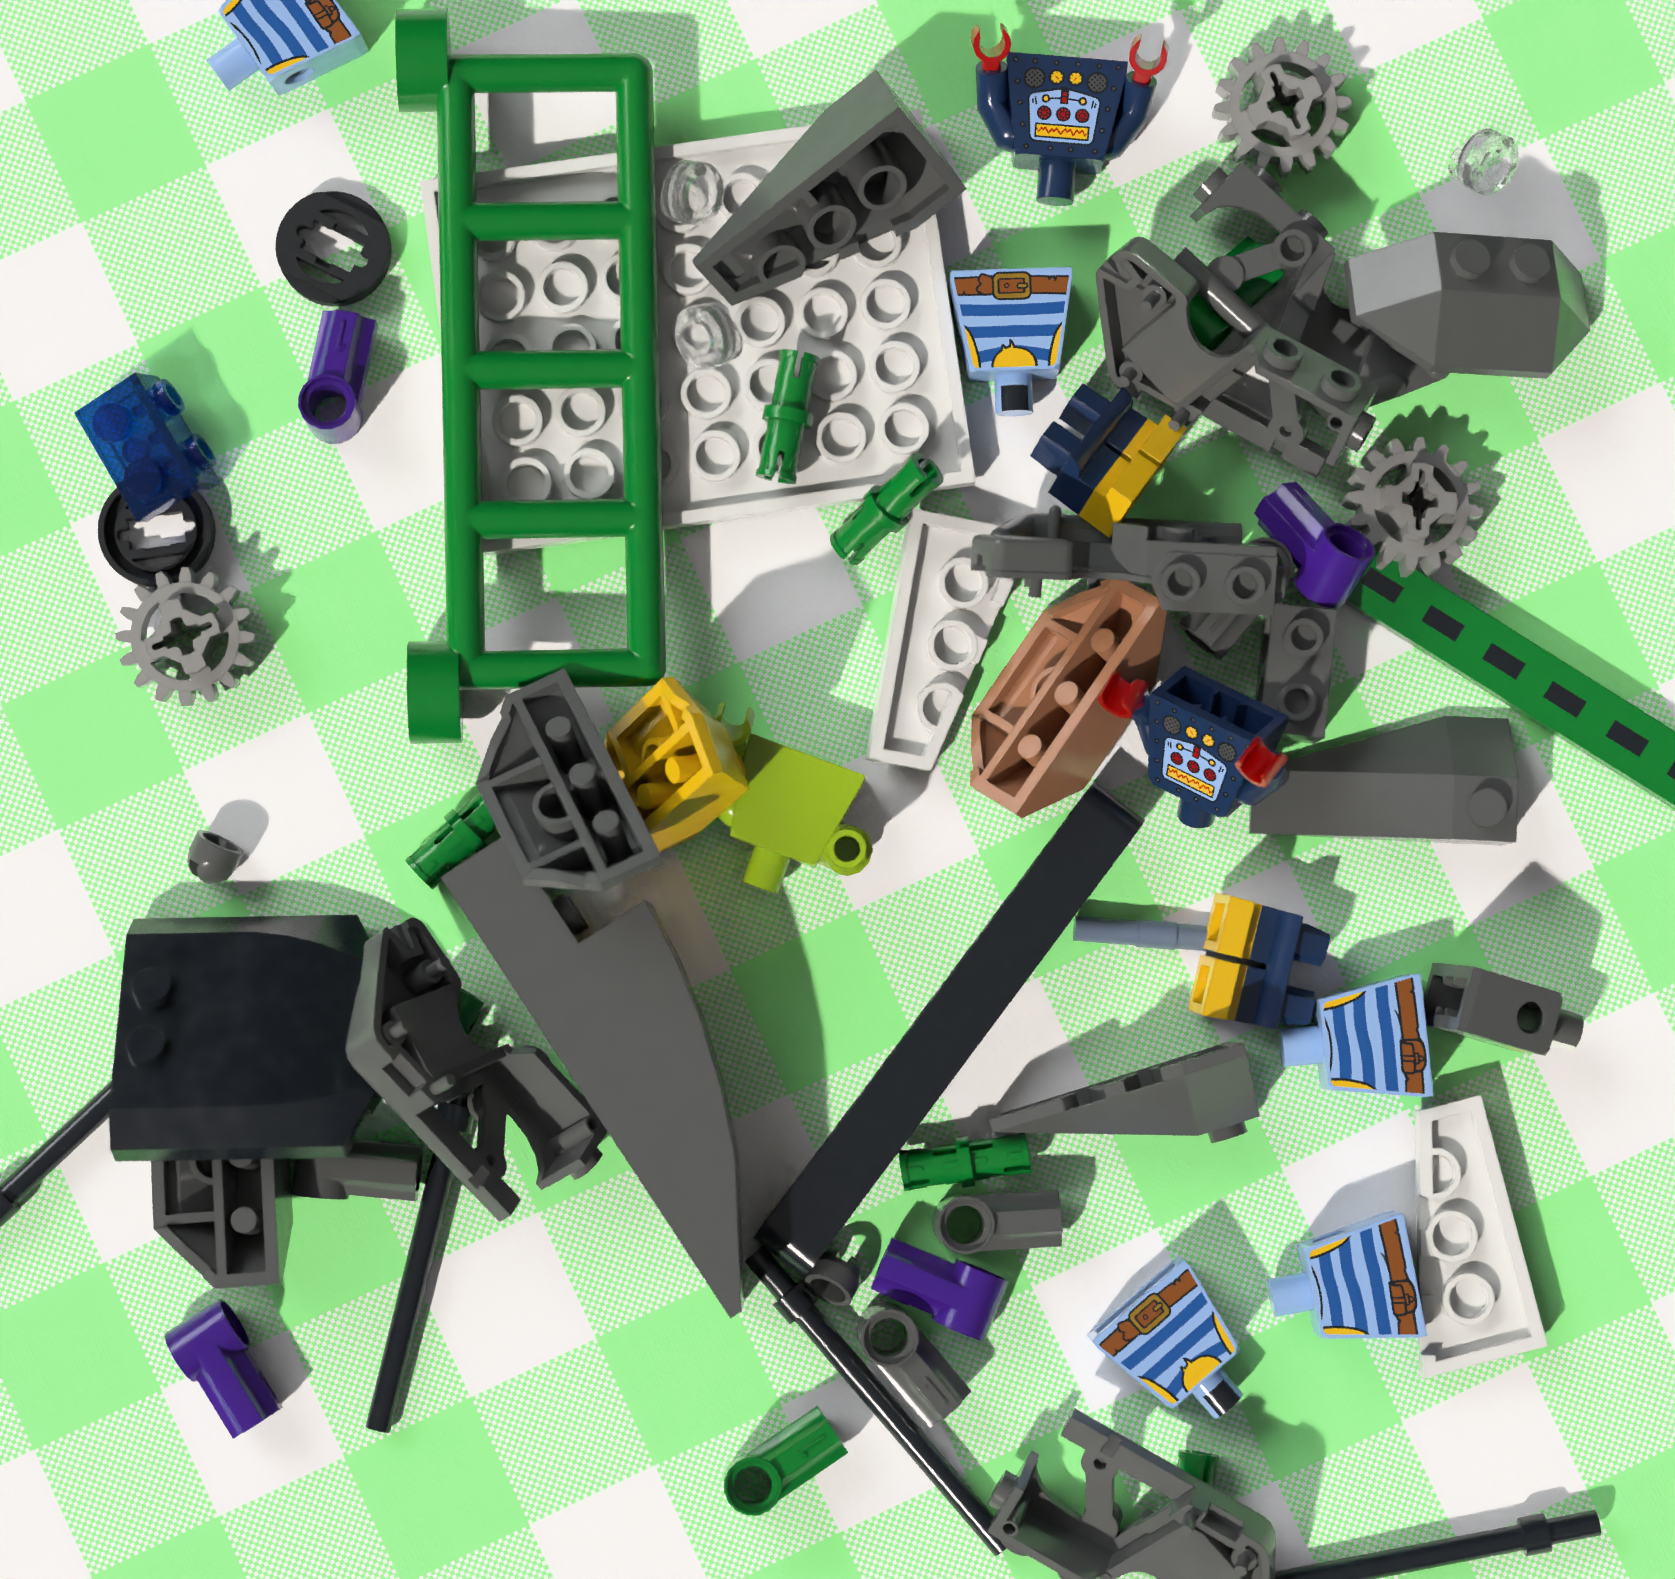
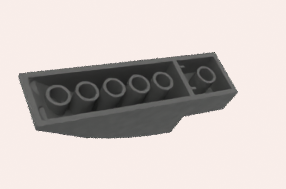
[441,838,745,1319]

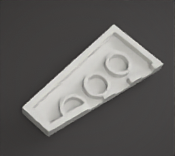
[865,509,1014,772]
[1415,1094,1548,1379]

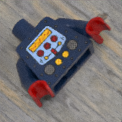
[970,23,1169,206]
[1097,666,1290,829]

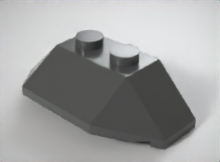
[1344,232,1590,379]
[476,668,664,891]
[151,1159,293,1289]

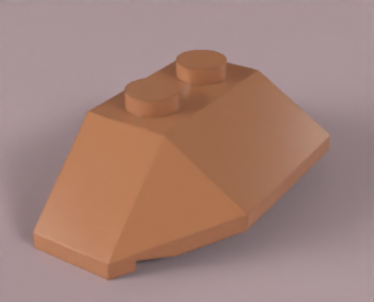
[970,579,1167,819]

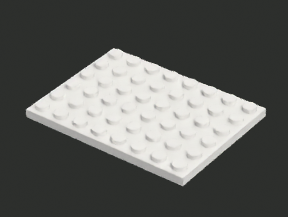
[420,109,976,556]

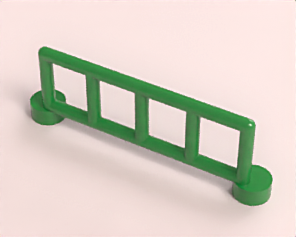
[395,8,666,744]

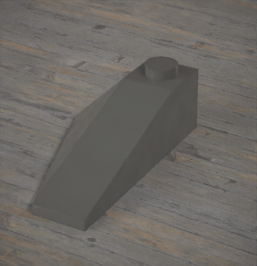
[692,70,967,306]
[1249,716,1519,846]
[987,1041,1260,1143]

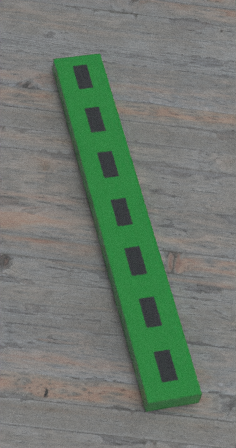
[1345,550,1675,810]

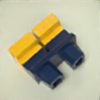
[1030,383,1187,538]
[1187,892,1330,1030]

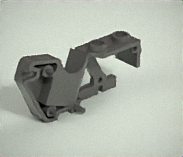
[1173,162,1449,418]
[1095,236,1379,478]
[970,505,1286,616]
[346,918,607,1222]
[987,1408,1276,1579]

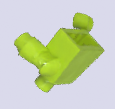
[715,703,873,895]

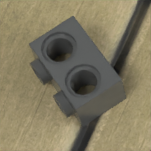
[1255,604,1338,744]

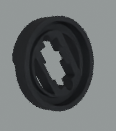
[275,191,392,307]
[97,473,216,588]

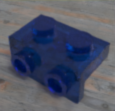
[74,372,220,522]

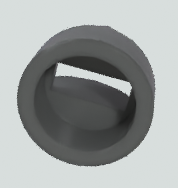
[187,830,244,884]
[805,1249,862,1306]

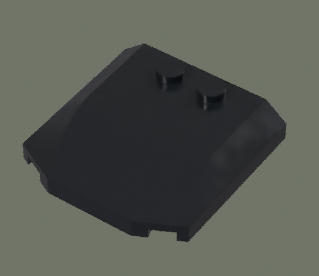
[109,915,382,1162]

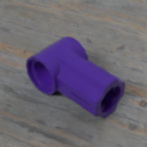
[298,309,378,444]
[1254,482,1375,609]
[871,1237,1009,1341]
[164,1299,283,1439]

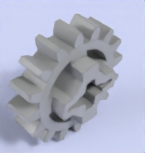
[1212,37,1352,179]
[1341,437,1484,578]
[115,567,259,706]

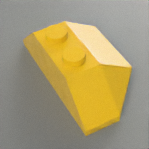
[603,676,749,853]

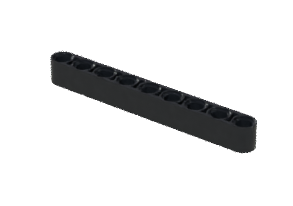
[753,782,1145,1277]

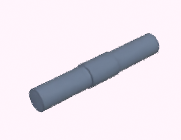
[1073,915,1214,952]

